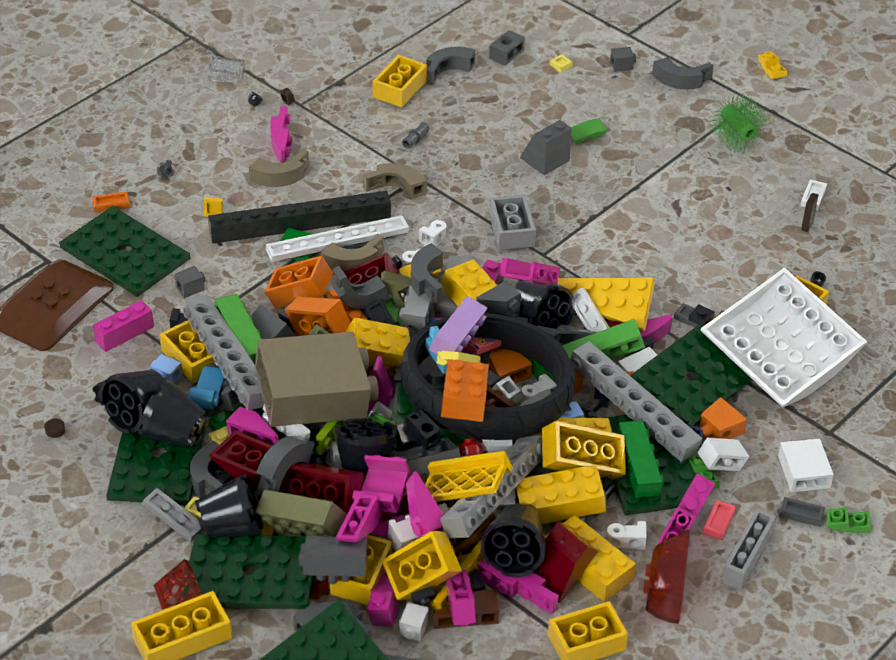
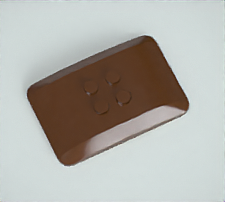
[0,259,113,351]

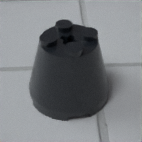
[514,279,574,329]
[99,369,169,434]
[138,381,211,448]
[334,419,397,482]
[195,474,264,539]
[480,504,546,577]

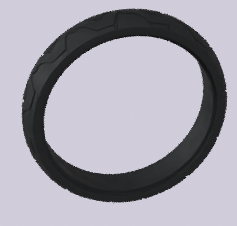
[400,313,575,440]

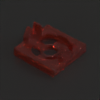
[153,559,202,610]

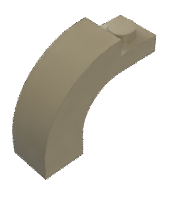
[249,149,310,187]
[363,163,427,199]
[321,234,384,272]

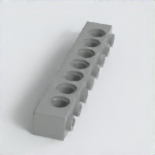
[183,294,264,410]
[570,341,703,462]
[440,435,543,538]

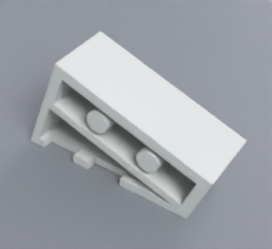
[387,503,449,552]

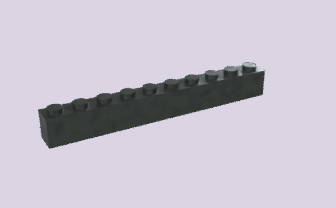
[208,190,391,244]

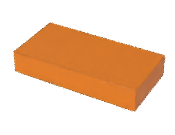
[92,191,130,213]

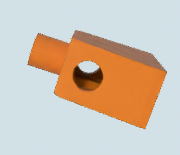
[489,347,532,384]
[699,398,747,440]

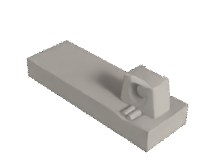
[142,488,202,542]

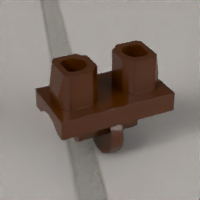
[485,386,517,408]

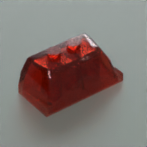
[643,529,690,624]

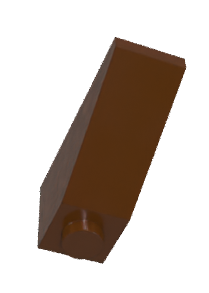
[433,589,500,629]

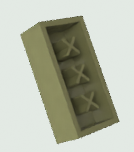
[255,490,347,537]

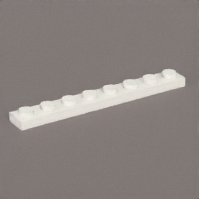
[266,215,409,262]

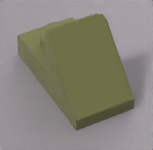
[381,271,411,310]

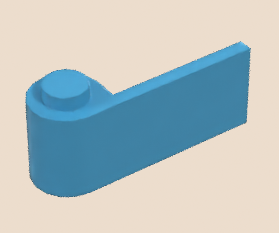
[189,366,225,410]

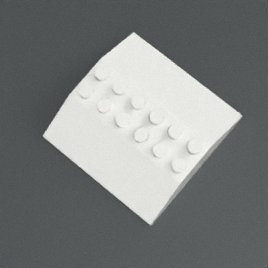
[701,267,867,407]

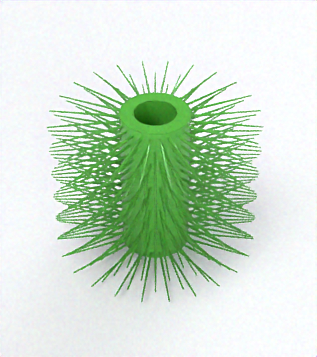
[708,91,770,154]

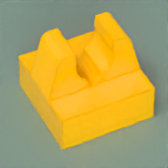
[203,197,223,217]

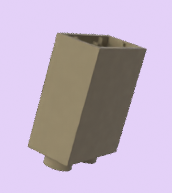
[255,332,378,427]

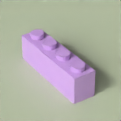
[429,296,487,355]

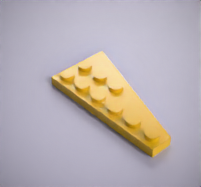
[557,278,655,332]

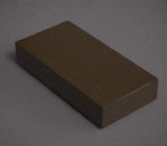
[801,193,819,232]

